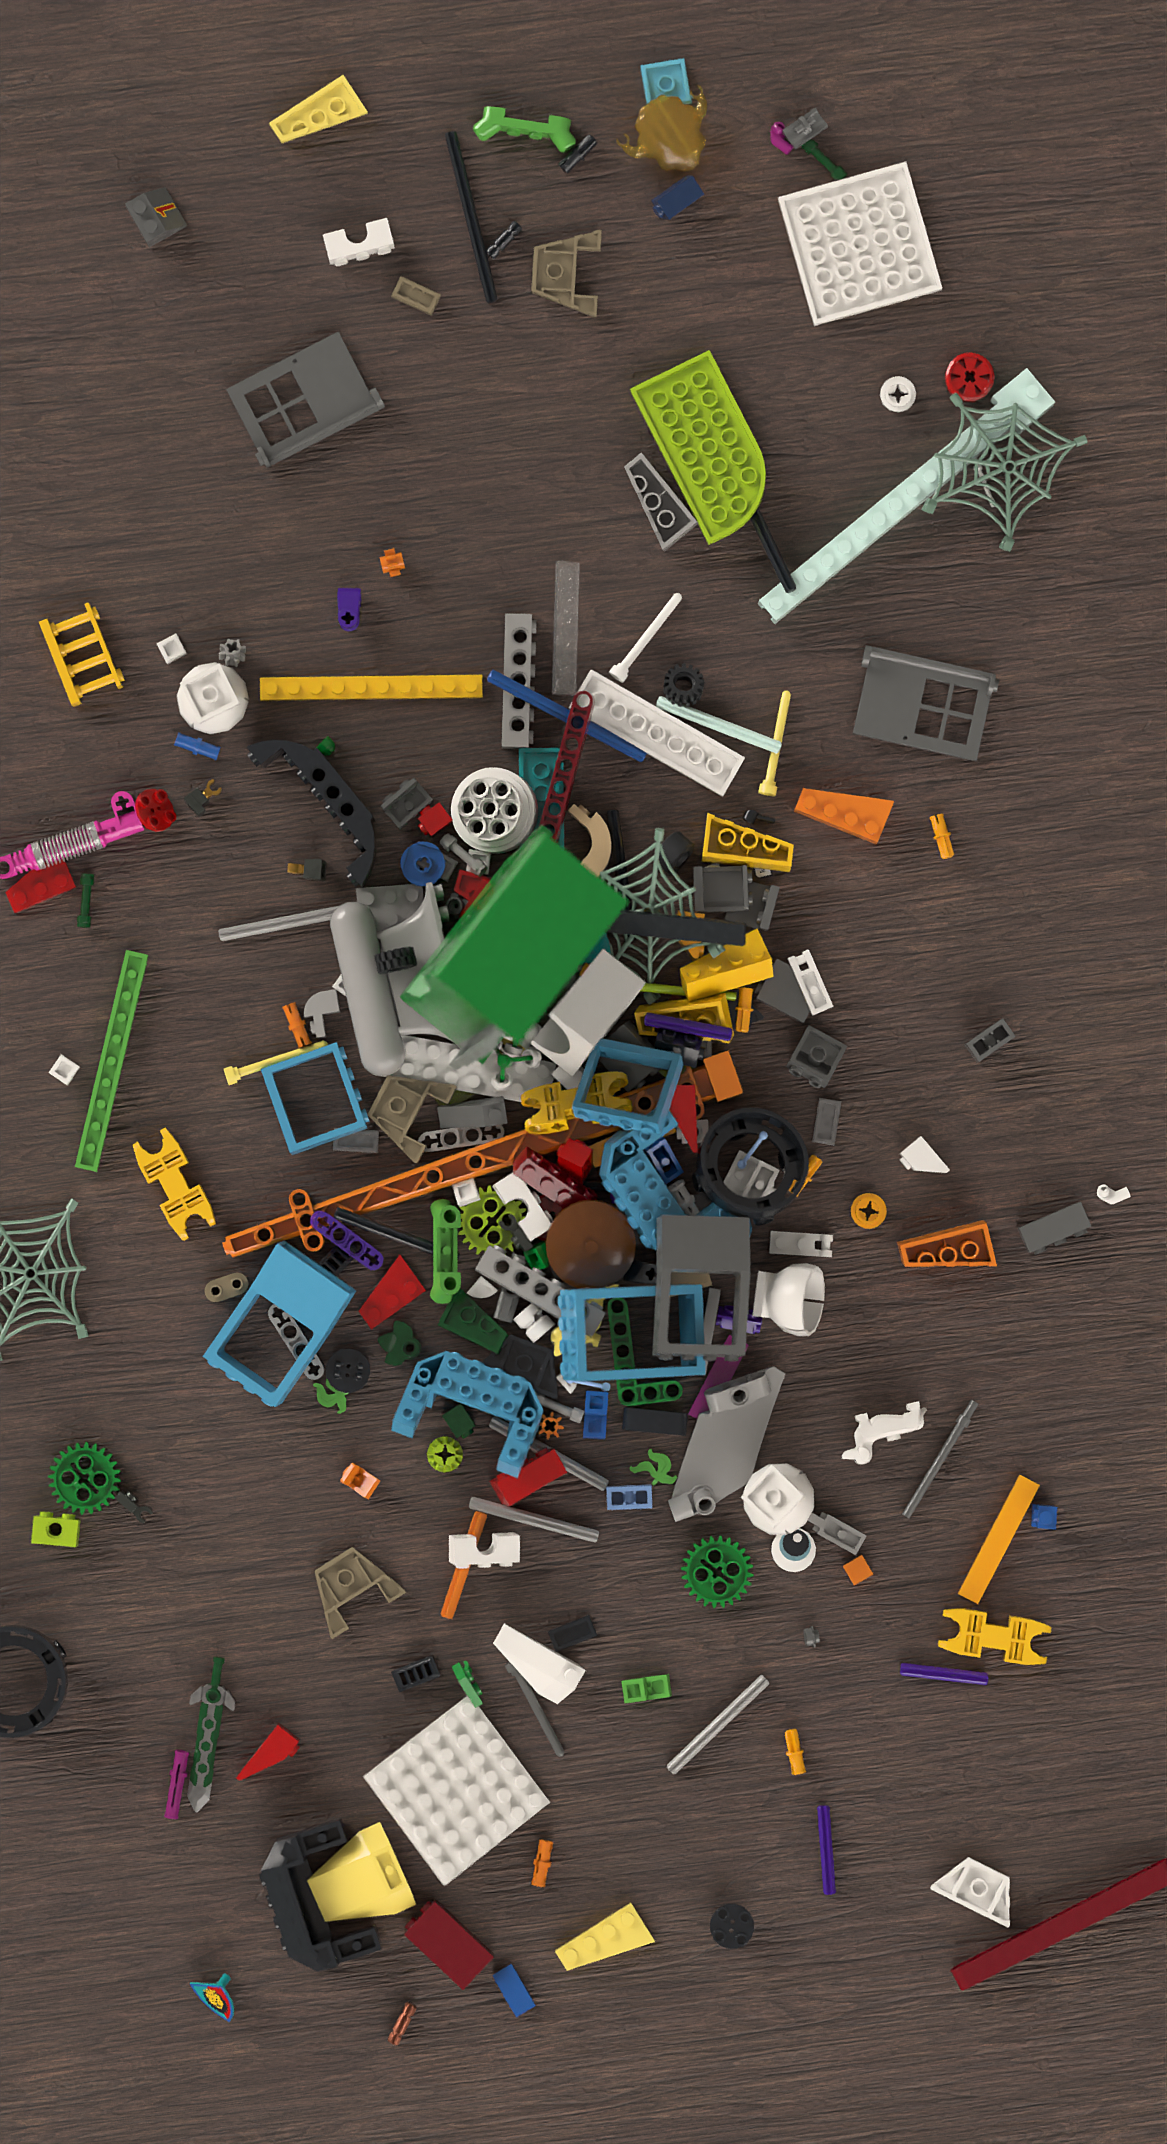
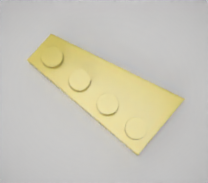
[269,75,368,143]

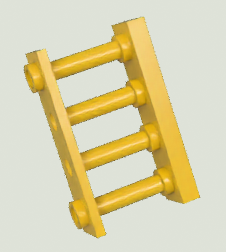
[39,602,125,707]

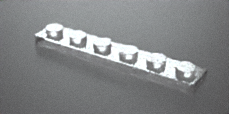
[552,561,580,696]

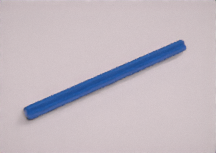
[487,670,647,762]

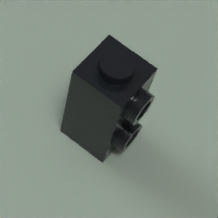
[654,1028,705,1068]

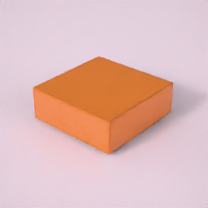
[843,1554,873,1585]

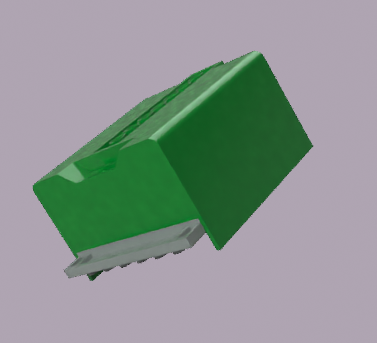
[400,825,629,1070]

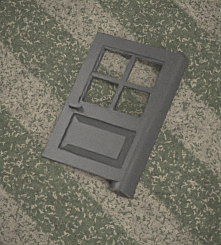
[226,332,385,468]
[853,645,999,761]

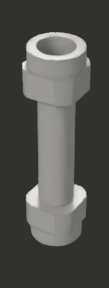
[440,833,488,877]
[535,1392,585,1423]

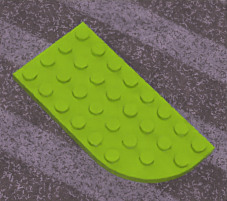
[630,350,766,545]

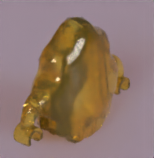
[616,85,707,172]

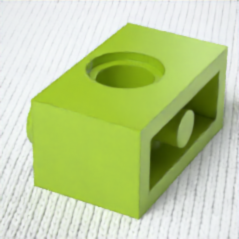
[31,1511,81,1547]

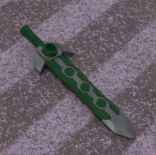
[187,1656,235,1812]

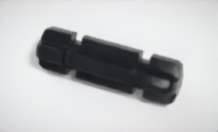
[486,221,522,259]

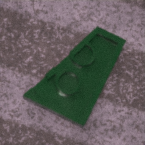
[438,1288,508,1355]

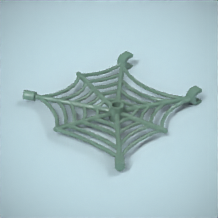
[921,392,1087,552]
[600,828,725,1005]
[0,1198,89,1361]

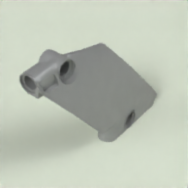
[668,1366,785,1522]

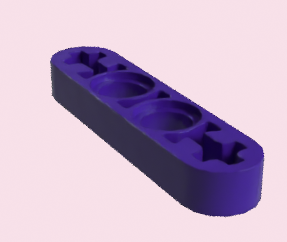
[310,1211,383,1270]

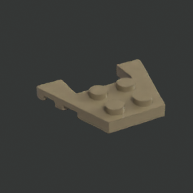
[531,230,602,317]
[367,1075,457,1164]
[314,1546,406,1639]

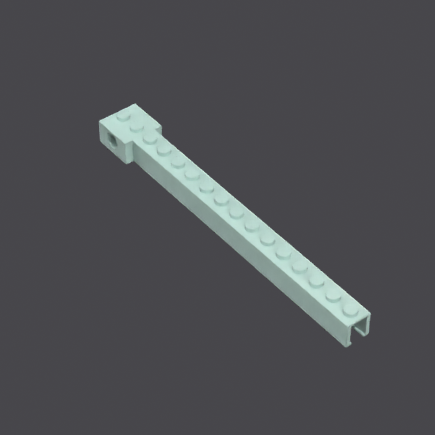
[758,368,1055,624]

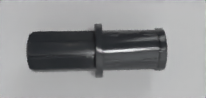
[558,135,597,174]

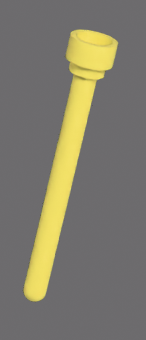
[758,691,791,796]
[224,1041,328,1085]

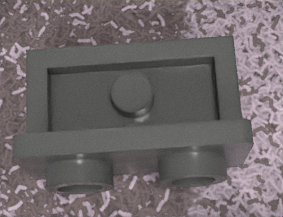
[381,778,434,830]

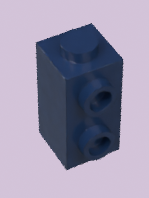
[651,175,704,220]

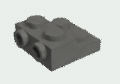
[786,1025,847,1088]

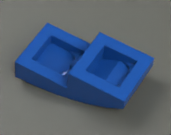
[583,1391,608,1440]
[492,1964,536,2017]

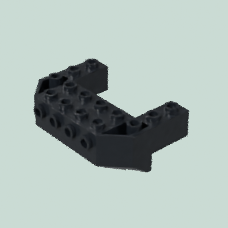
[259,1817,383,1972]

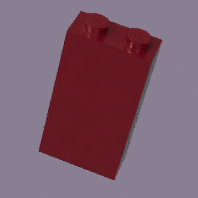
[404,1899,494,1990]

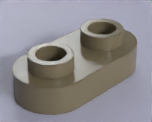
[205,1273,249,1302]

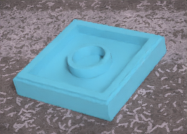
[640,58,692,110]

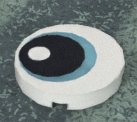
[771,1528,816,1572]

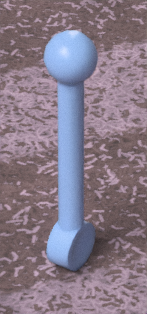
[737,1131,768,1169]
[566,1380,610,1392]

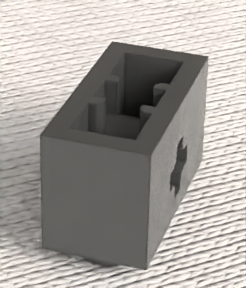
[964,1018,1016,1063]

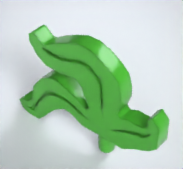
[313,1379,348,1414]
[630,1449,677,1486]

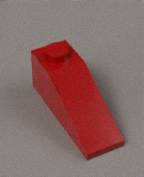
[669,1085,698,1153]
[236,1723,300,1781]

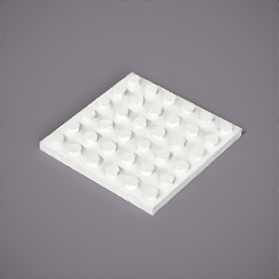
[778,162,942,326]
[363,1696,550,1886]

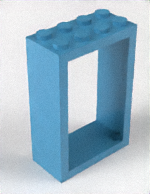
[558,1284,706,1382]

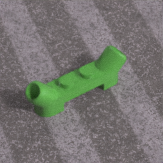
[473,106,576,153]
[430,1199,461,1304]

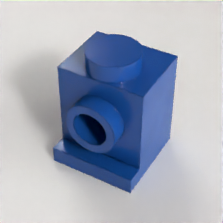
[1031,1504,1057,1529]

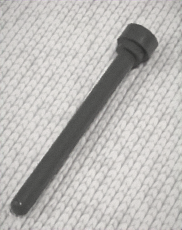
[504,1662,564,1757]

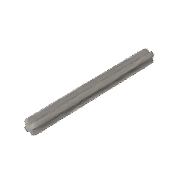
[219,906,338,941]
[489,1416,609,1491]
[469,1497,599,1542]
[667,1675,769,1774]

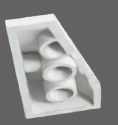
[493,1624,586,1704]

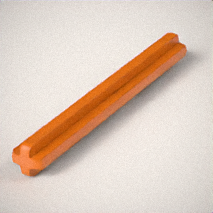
[440,1511,487,1619]

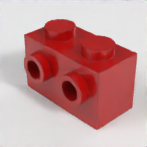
[557,1138,593,1184]

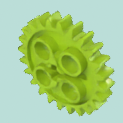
[458,1185,526,1255]

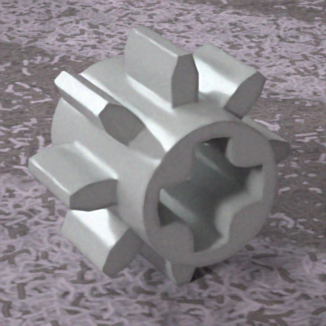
[219,639,246,667]

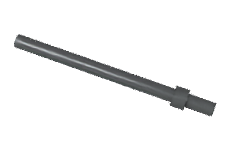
[902,1400,979,1519]

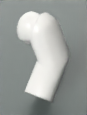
[1097,1184,1131,1204]

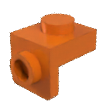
[340,1463,380,1499]

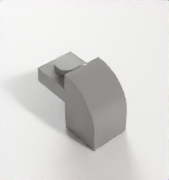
[304,989,340,1039]

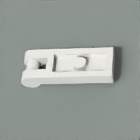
[788,950,833,1016]
[769,1231,833,1257]

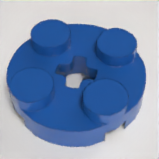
[401,841,446,887]

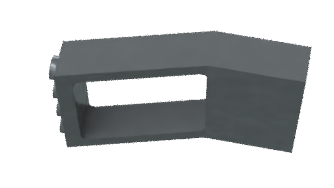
[652,1215,750,1361]

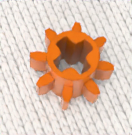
[380,548,405,577]
[538,1412,564,1440]

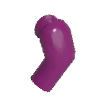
[770,122,793,155]

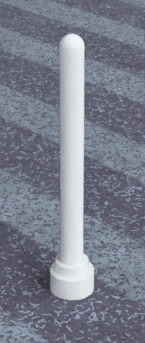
[609,593,682,683]

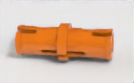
[282,1002,312,1048]
[531,1839,553,1887]

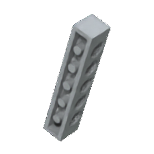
[502,613,536,749]
[475,1245,605,1338]

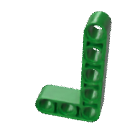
[607,1297,683,1406]

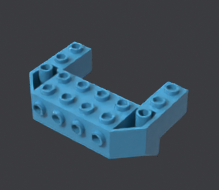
[599,1108,737,1250]
[392,1351,543,1478]

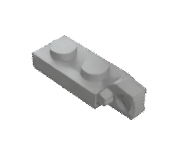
[808,1512,866,1555]

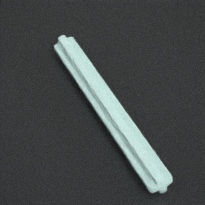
[656,696,782,753]

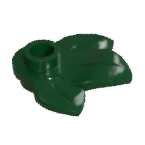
[378,1321,421,1366]

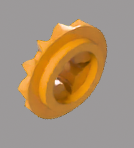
[851,1193,887,1229]

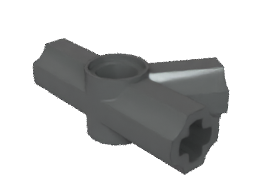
[493,1253,547,1323]

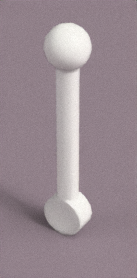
[974,464,995,507]

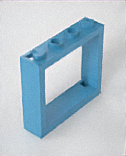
[572,1038,683,1135]
[261,1042,369,1155]

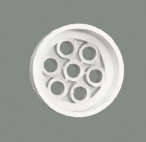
[451,768,538,854]

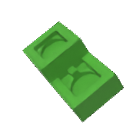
[622,1674,672,1703]

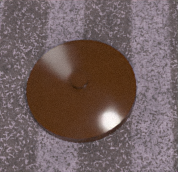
[546,1200,636,1289]

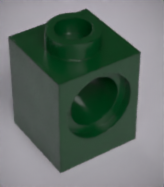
[442,1403,476,1439]

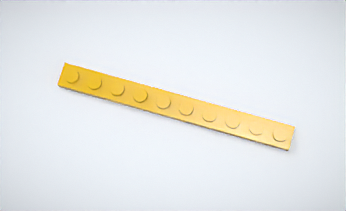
[260,675,483,701]

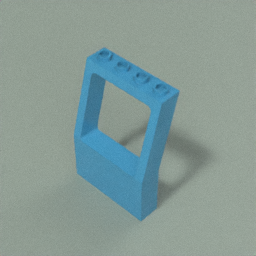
[203,1241,357,1407]

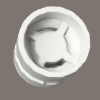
[513,1303,555,1343]

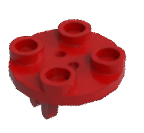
[135,789,176,832]

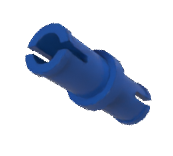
[174,732,221,760]

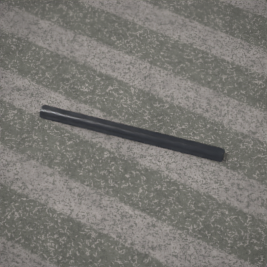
[445,131,497,303]

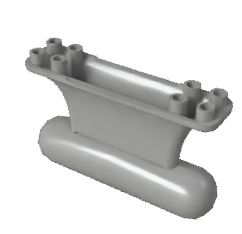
[330,882,461,1076]

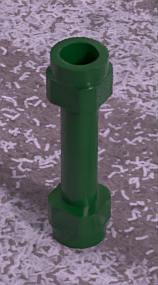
[801,139,848,181]
[77,873,95,928]

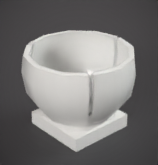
[177,662,249,734]
[753,1263,825,1336]
[741,1464,814,1535]

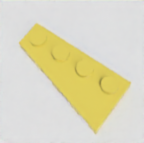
[555,1903,655,1971]

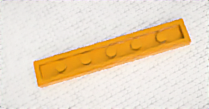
[958,1474,1040,1604]

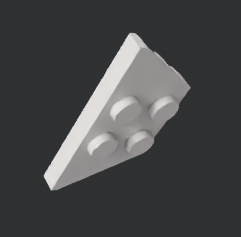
[930,1857,1010,1928]

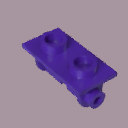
[716,1305,762,1334]

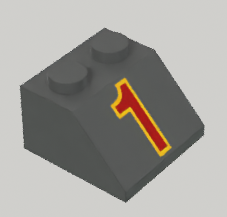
[125,187,187,247]

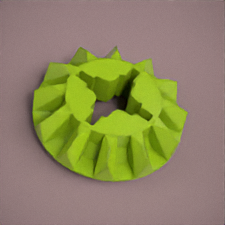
[427,1436,463,1472]

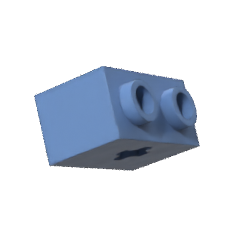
[606,1484,652,1510]

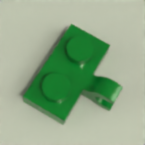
[452,1661,483,1708]

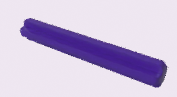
[644,1013,732,1041]
[900,1663,989,1685]
[817,1805,836,1895]

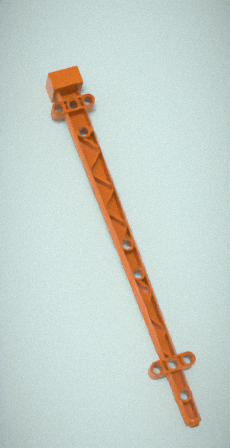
[222,1050,743,1258]

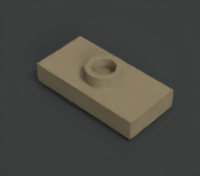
[391,276,441,316]

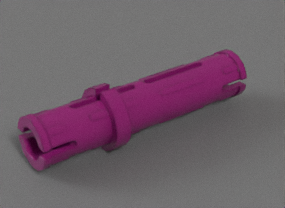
[164,1750,189,1819]

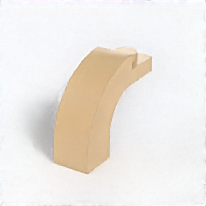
[568,804,611,877]

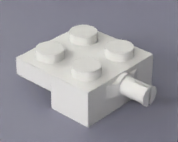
[724,1150,780,1198]

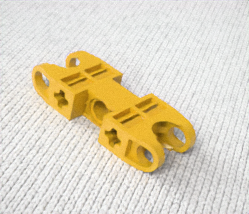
[521,1072,632,1134]
[133,1127,216,1241]
[938,1608,1052,1665]

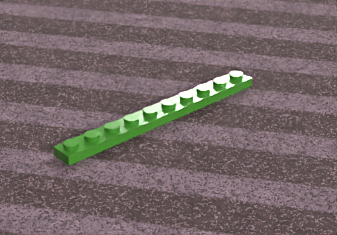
[75,950,149,1172]

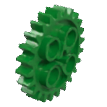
[48,1442,121,1515]
[681,1535,753,1608]

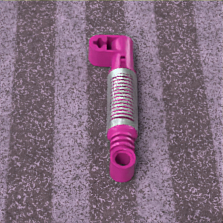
[0,791,144,879]

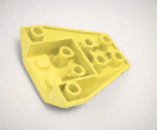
[307,1822,416,1922]

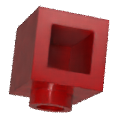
[418,803,452,838]

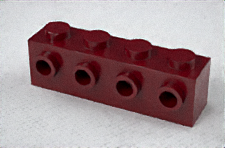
[513,1146,597,1208]

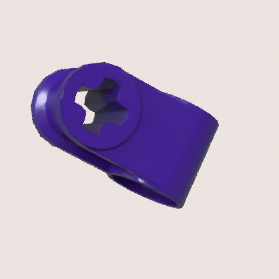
[337,588,361,632]

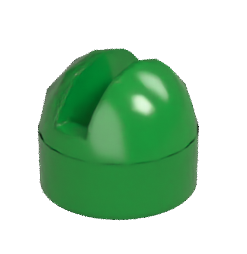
[316,736,335,755]

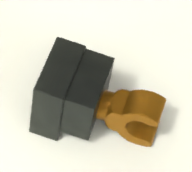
[184,779,222,818]
[287,859,326,881]

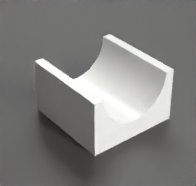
[531,949,646,1077]

